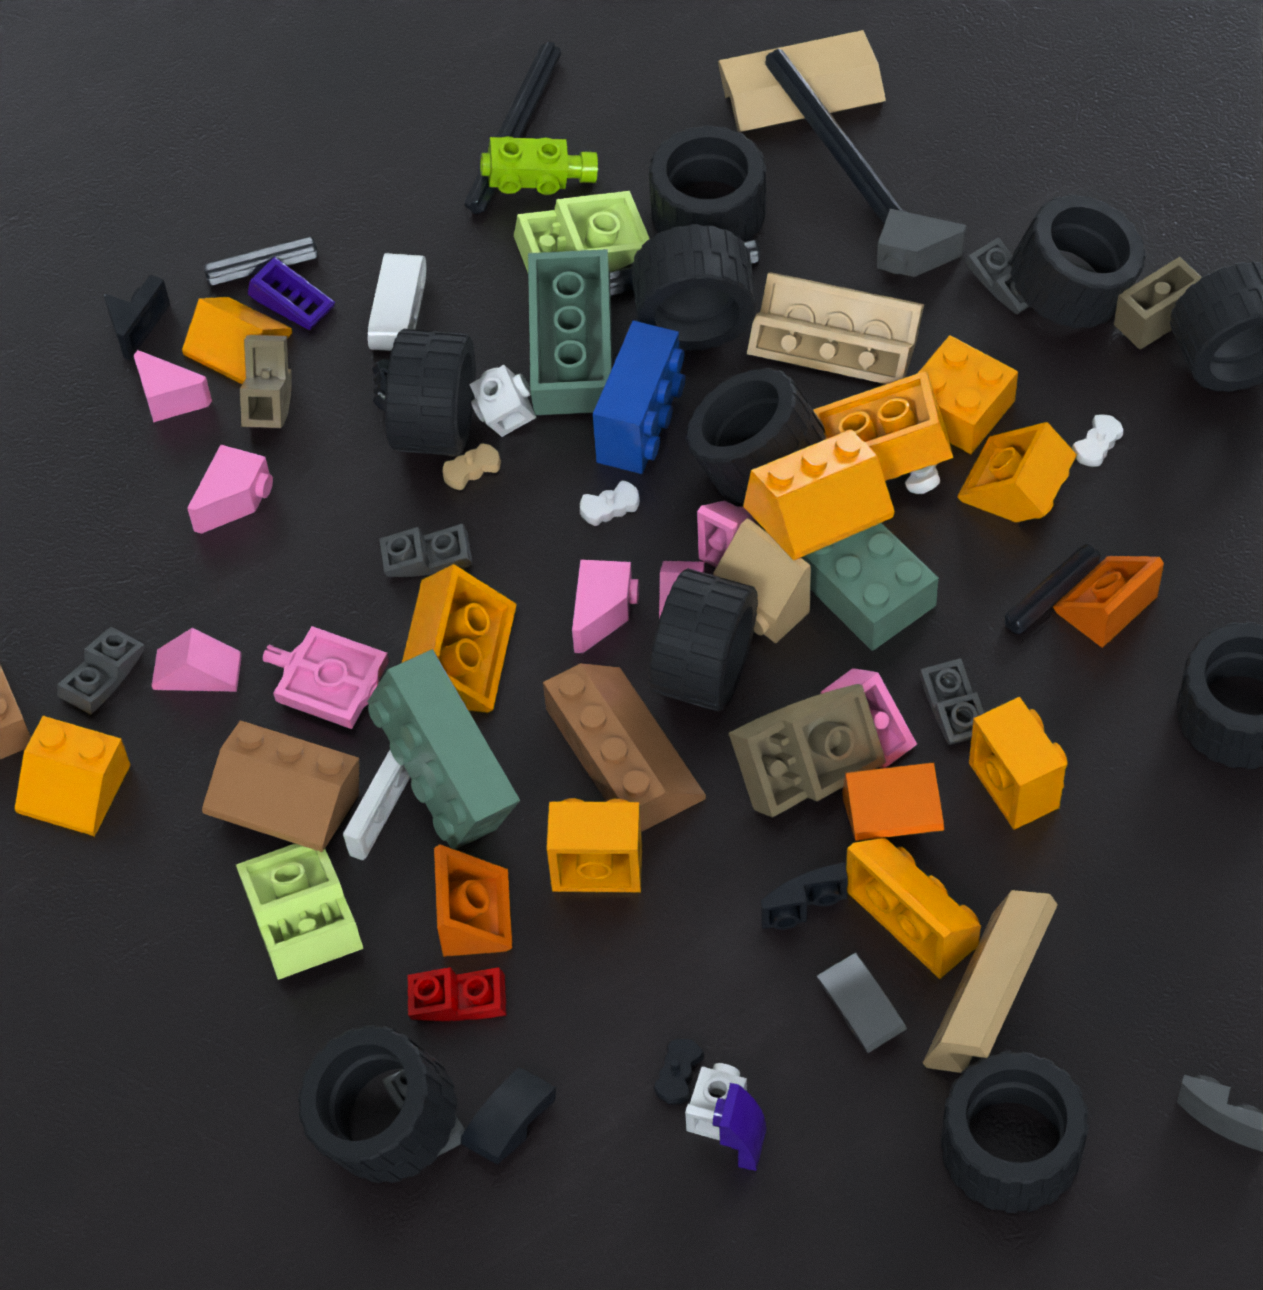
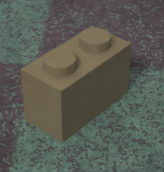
[1114,257,1202,349]

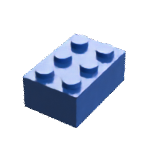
[593,321,685,474]

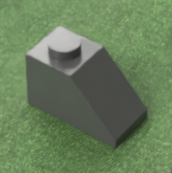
[877,209,966,277]

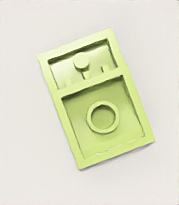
[514,191,650,272]
[236,844,364,980]

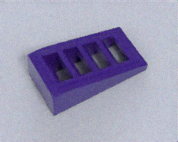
[248,257,335,331]

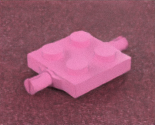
[263,626,389,729]

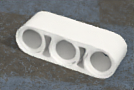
[368,253,426,351]

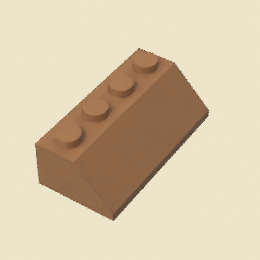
[543,663,706,832]

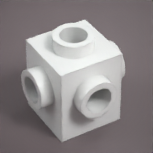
[469,365,536,437]

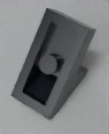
[103,275,170,361]

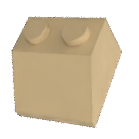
[713,518,811,643]

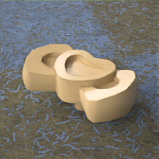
[442,444,501,490]

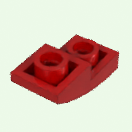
[408,967,506,1021]

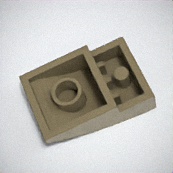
[729,684,886,818]

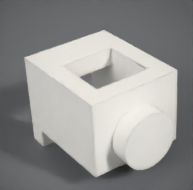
[685,1063,747,1140]

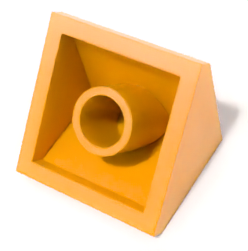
[182,297,292,384]

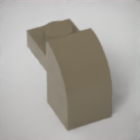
[240,335,292,428]

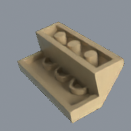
[718,30,886,132]
[747,272,924,384]
[923,890,1058,1073]

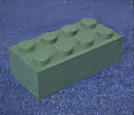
[528,249,613,415]
[764,523,939,651]
[367,649,520,850]

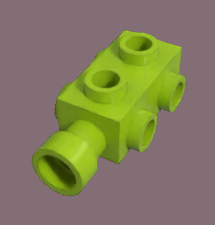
[480,136,598,195]

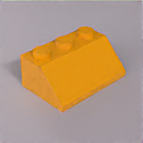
[813,371,953,481]
[743,429,895,560]
[402,564,517,713]
[846,838,981,979]

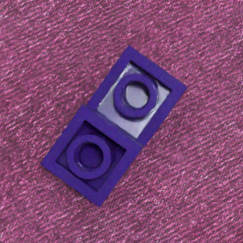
[712,1083,766,1171]

